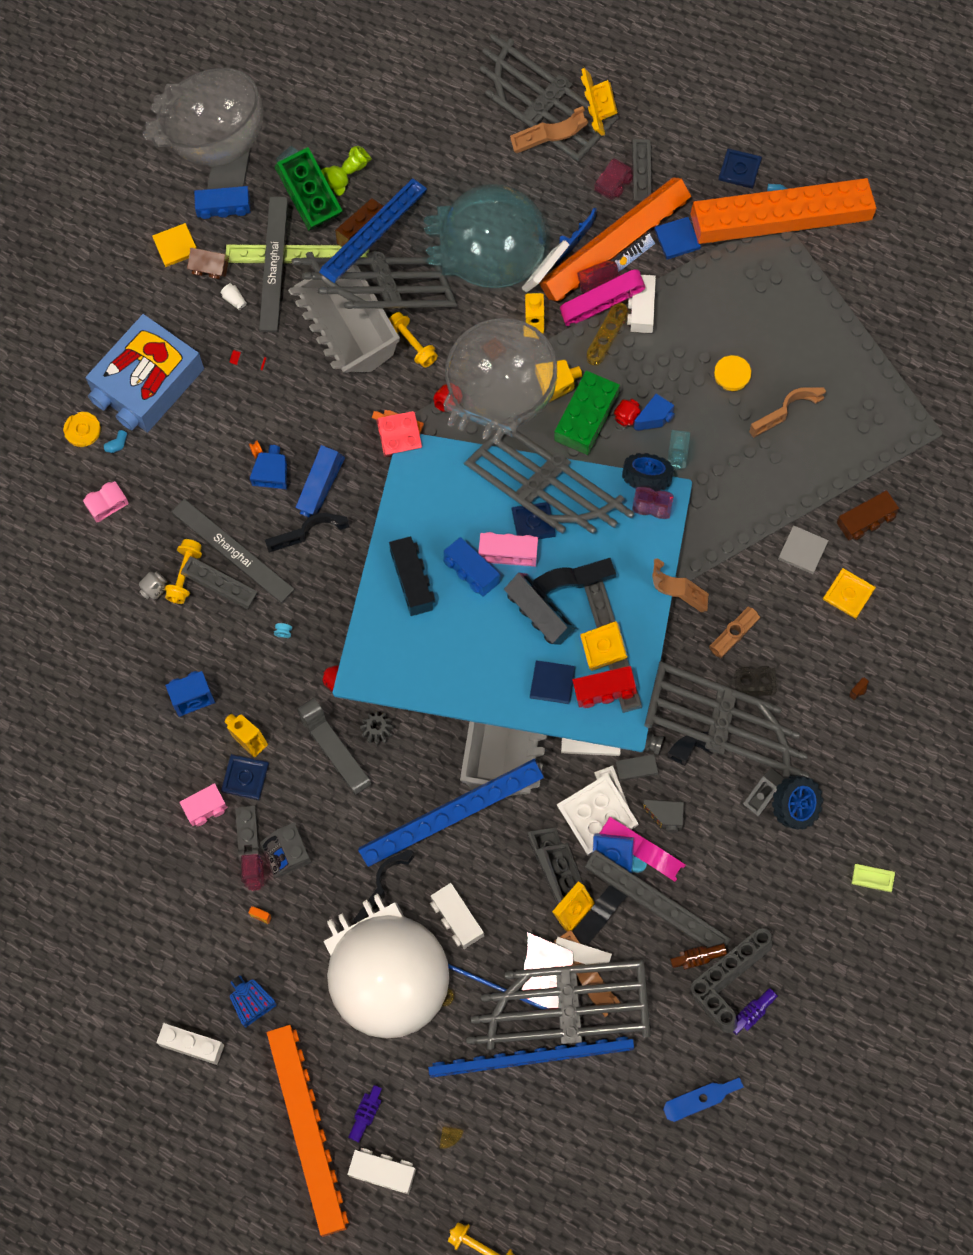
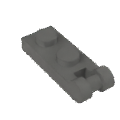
[235,806,260,862]

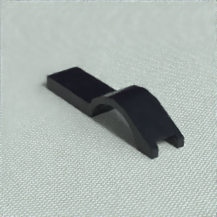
[265,513,349,553]
[533,558,616,595]
[353,850,414,924]
[572,885,628,946]

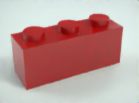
[572,666,637,708]

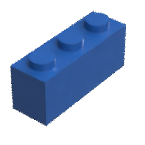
[194,186,251,219]
[443,537,500,597]

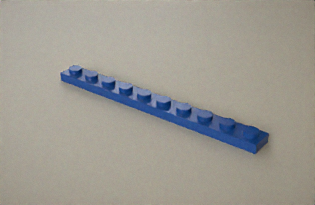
[319,178,427,283]
[358,759,544,867]
[428,1037,634,1078]

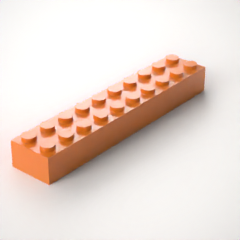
[690,178,876,244]

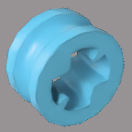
[274,623,292,638]

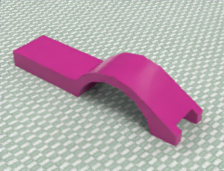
[599,816,685,882]

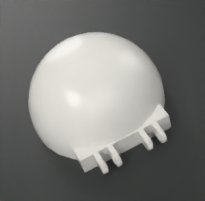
[324,894,449,1038]

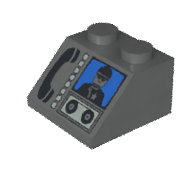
[260,822,311,879]

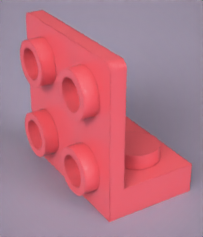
[377,411,422,457]

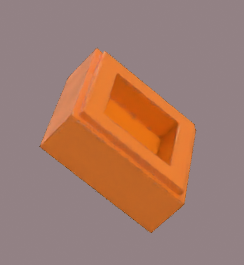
[248,906,271,924]

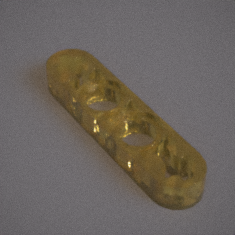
[586,303,628,365]

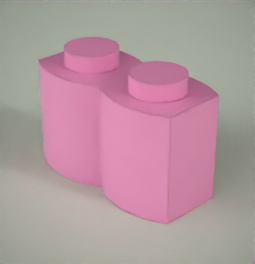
[83,482,129,523]

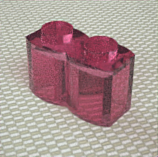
[595,158,633,201]
[632,487,674,519]
[241,854,264,891]

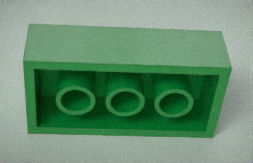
[274,147,342,231]
[554,371,620,455]

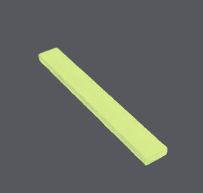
[226,245,369,263]

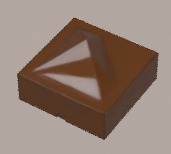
[849,677,869,701]

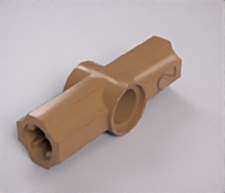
[709,607,760,658]

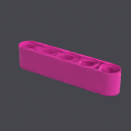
[560,269,646,326]

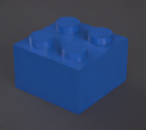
[165,671,215,717]

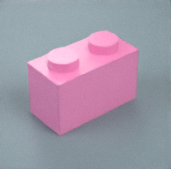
[180,783,227,827]

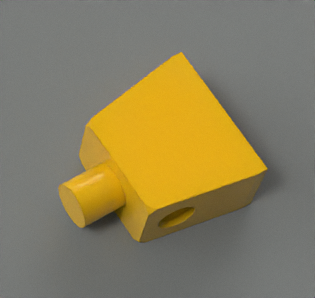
[525,293,544,334]
[536,360,582,402]
[225,714,268,758]

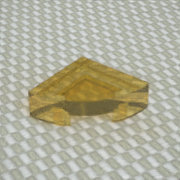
[440,1127,463,1149]

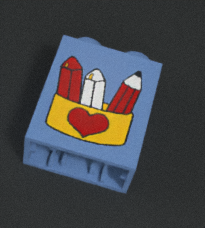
[85,314,204,433]

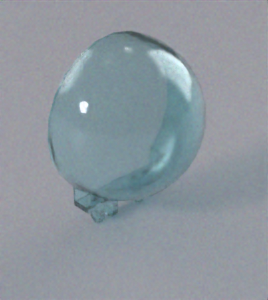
[424,184,547,288]

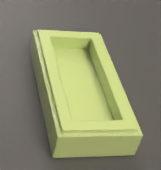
[852,864,895,892]

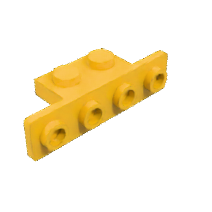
[581,68,618,136]

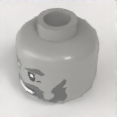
[139,571,167,599]

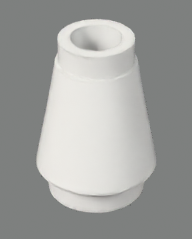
[221,283,247,310]

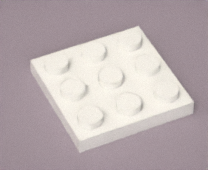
[557,774,639,856]

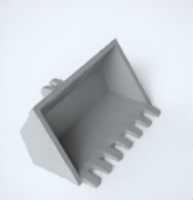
[288,265,400,373]
[460,721,547,797]

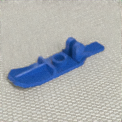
[556,207,597,266]
[663,1077,744,1122]

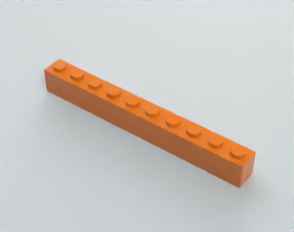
[539,178,691,301]
[267,1025,349,1237]

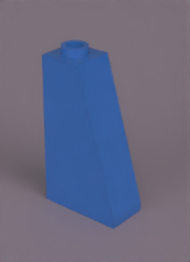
[296,445,345,518]

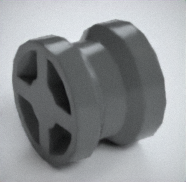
[644,732,664,755]

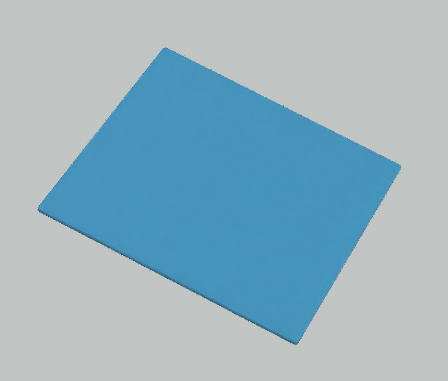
[333,434,692,752]

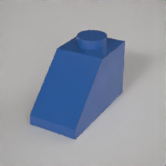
[634,394,675,430]

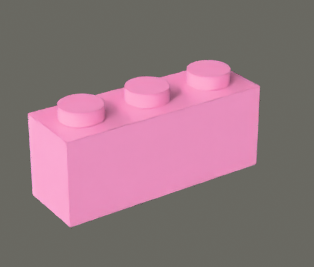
[478,532,538,567]

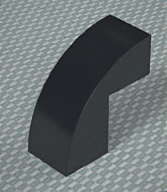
[667,732,713,766]

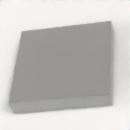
[778,525,829,574]

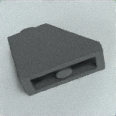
[743,769,785,816]
[643,800,684,833]

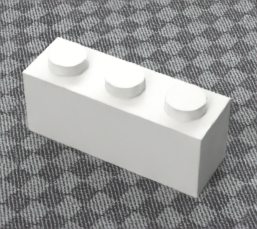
[627,275,656,333]
[430,883,484,949]
[156,1023,224,1065]
[347,1148,416,1195]

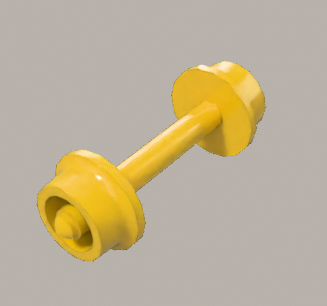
[389,312,438,368]
[165,539,202,604]
[448,1222,515,1255]

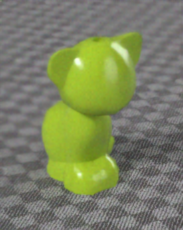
[321,146,372,196]

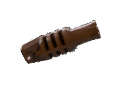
[670,943,727,970]

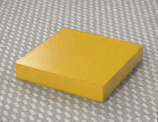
[152,223,197,267]
[823,568,876,619]
[580,621,628,671]
[552,881,595,932]

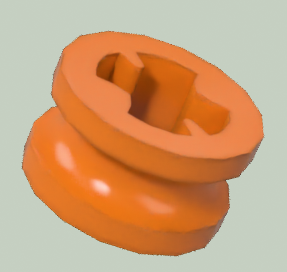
[249,441,263,459]

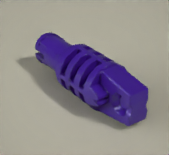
[733,988,778,1035]
[348,1085,382,1143]

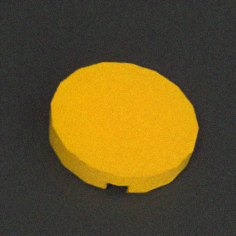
[714,355,751,391]
[63,412,101,447]

